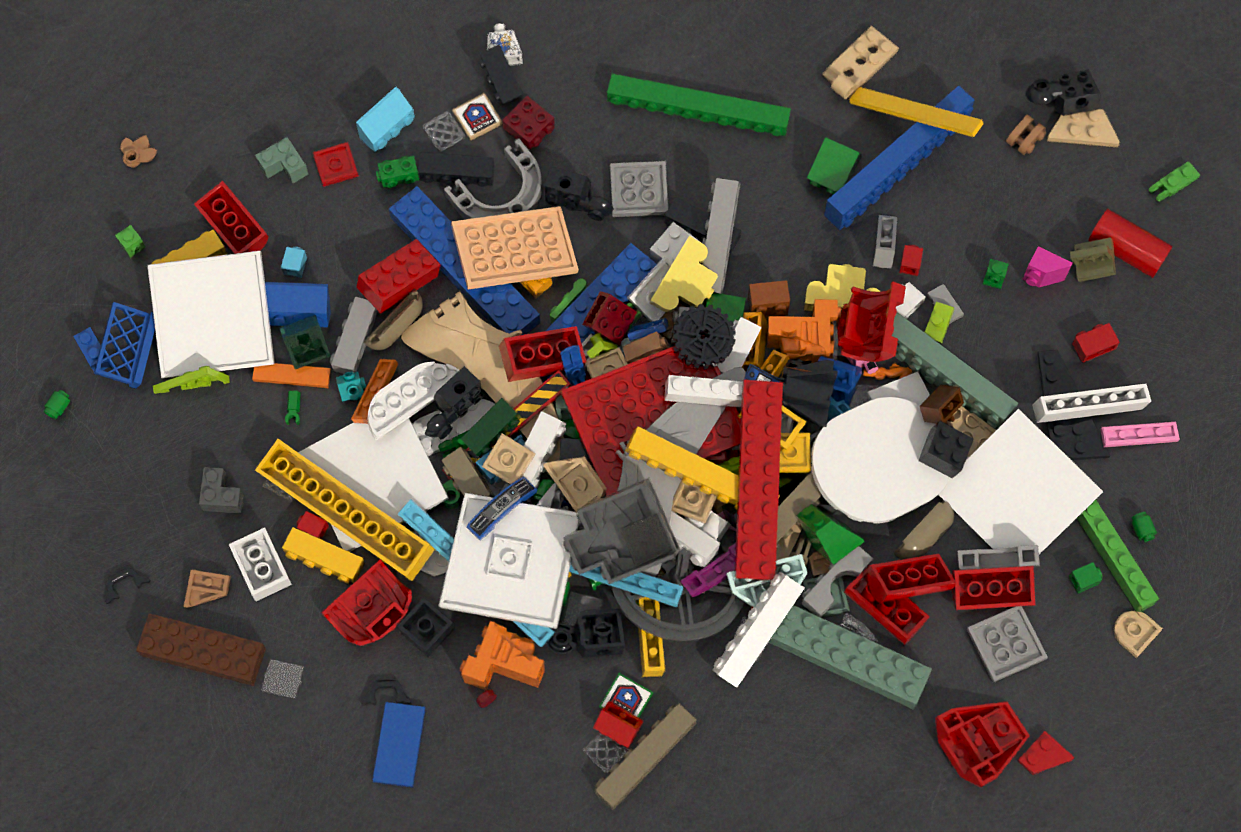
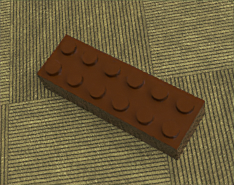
[136,613,266,686]

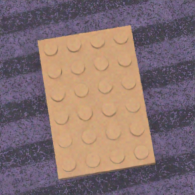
[451,206,579,289]

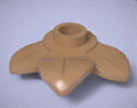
[121,136,157,167]

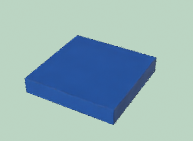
[627,318,669,341]

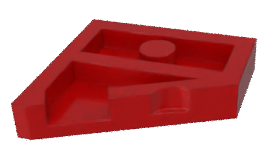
[1018,731,1075,775]

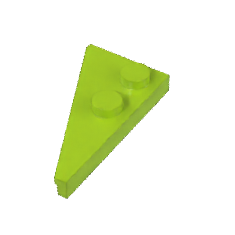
[153,366,230,393]

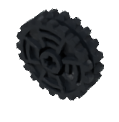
[671,304,736,370]

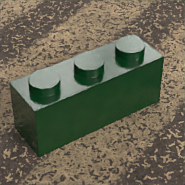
[461,398,522,457]

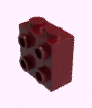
[502,96,555,150]
[582,291,637,345]

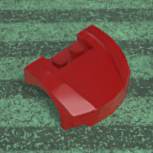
[837,281,906,362]
[321,559,412,646]

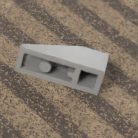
[873,215,897,269]

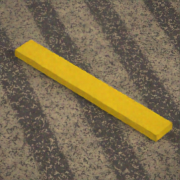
[849,87,983,137]

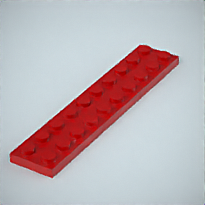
[735,380,783,580]

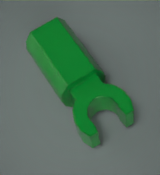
[285,391,301,425]

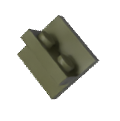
[1070,238,1116,282]

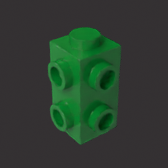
[376,156,419,188]

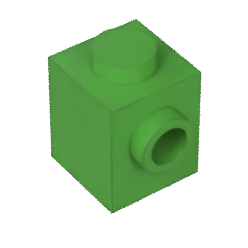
[115,225,145,258]

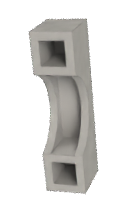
[958,545,1040,570]
[802,546,873,618]

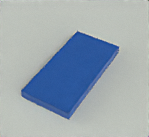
[373,702,426,787]

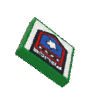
[599,673,653,718]

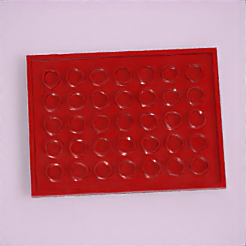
[561,335,741,496]

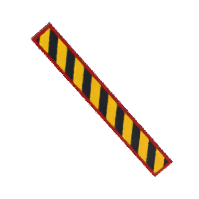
[442,370,572,482]

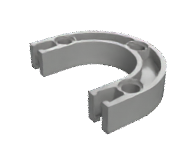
[444,139,542,220]

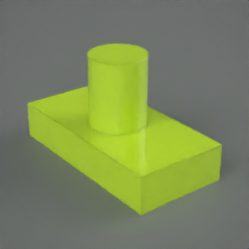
[925,302,955,344]
[587,334,619,359]

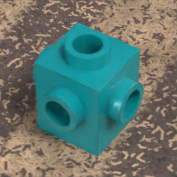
[336,371,366,402]

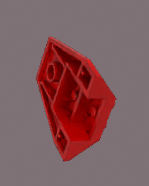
[936,702,1030,787]

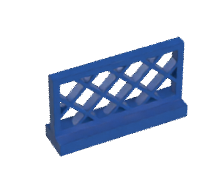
[94,302,155,389]

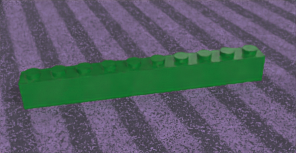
[607,74,791,136]

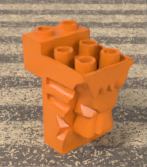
[767,299,841,363]
[460,621,545,690]

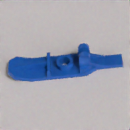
[560,345,586,386]

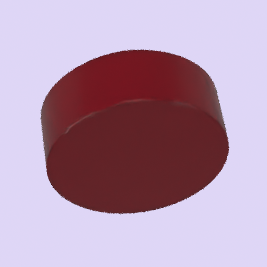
[476,689,497,708]

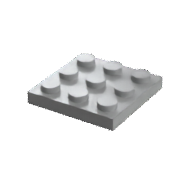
[610,161,668,217]
[967,606,1048,683]

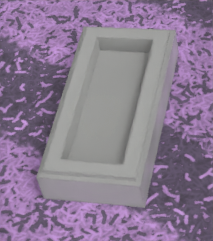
[927,284,964,324]

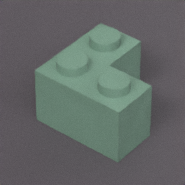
[255,137,309,183]

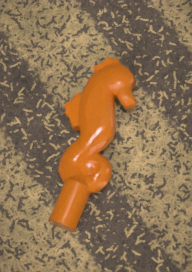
[863,363,912,380]

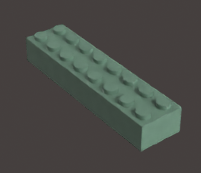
[892,312,1018,430]
[768,605,932,710]

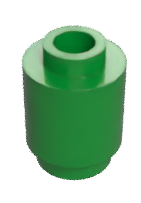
[43,390,70,420]
[532,479,555,505]
[1131,512,1157,542]

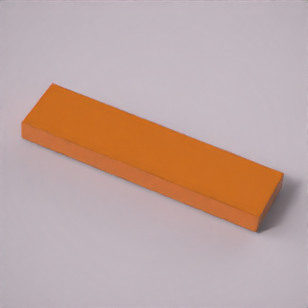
[351,359,398,424]
[252,363,331,388]

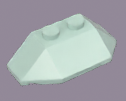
[726,554,807,608]

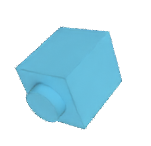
[281,247,307,278]

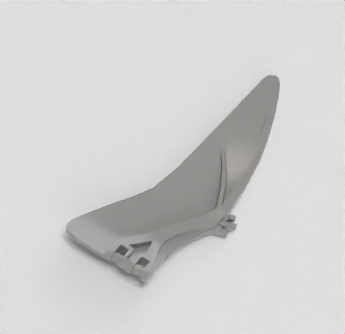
[616,367,746,577]

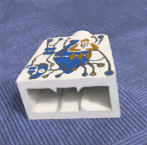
[487,24,522,65]

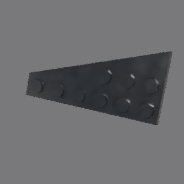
[1037,350,1110,460]

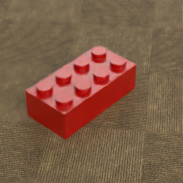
[356,239,441,314]
[499,326,587,382]

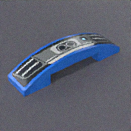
[466,477,537,540]

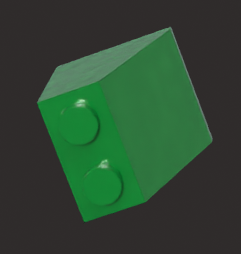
[807,137,862,194]
[703,293,746,337]
[796,504,864,565]

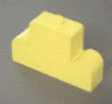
[650,236,718,312]
[804,264,880,311]

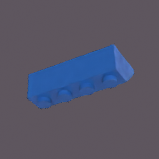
[265,282,331,327]

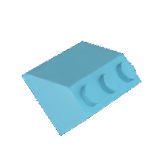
[356,87,414,152]

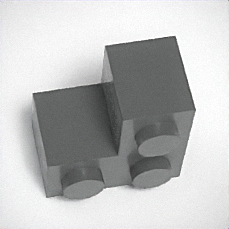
[199,467,244,513]

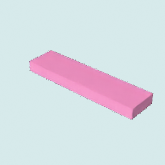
[1100,422,1180,447]

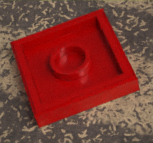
[313,142,358,187]

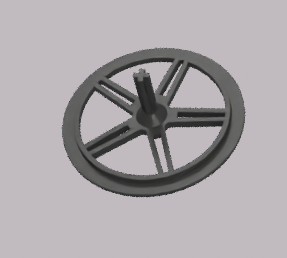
[611,536,745,641]

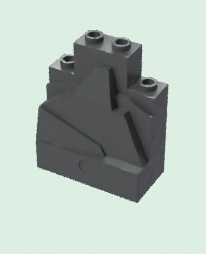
[563,478,680,584]

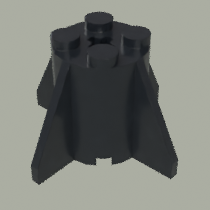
[779,360,838,427]

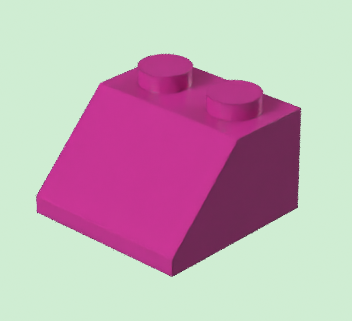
[1023,246,1072,288]

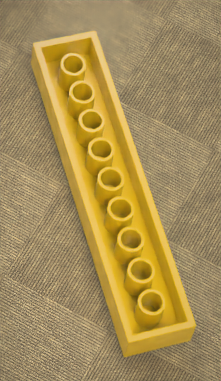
[255,439,435,581]

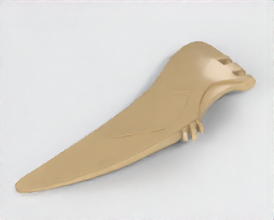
[402,291,564,462]

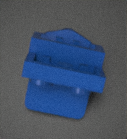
[818,356,862,405]

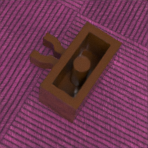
[919,384,964,425]

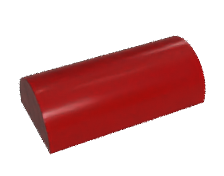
[194,181,268,254]
[1088,209,1173,278]
[868,554,956,602]
[844,565,930,645]
[952,566,1035,610]

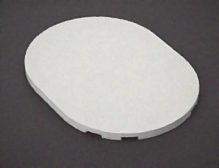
[811,397,950,524]

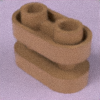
[1006,115,1046,155]

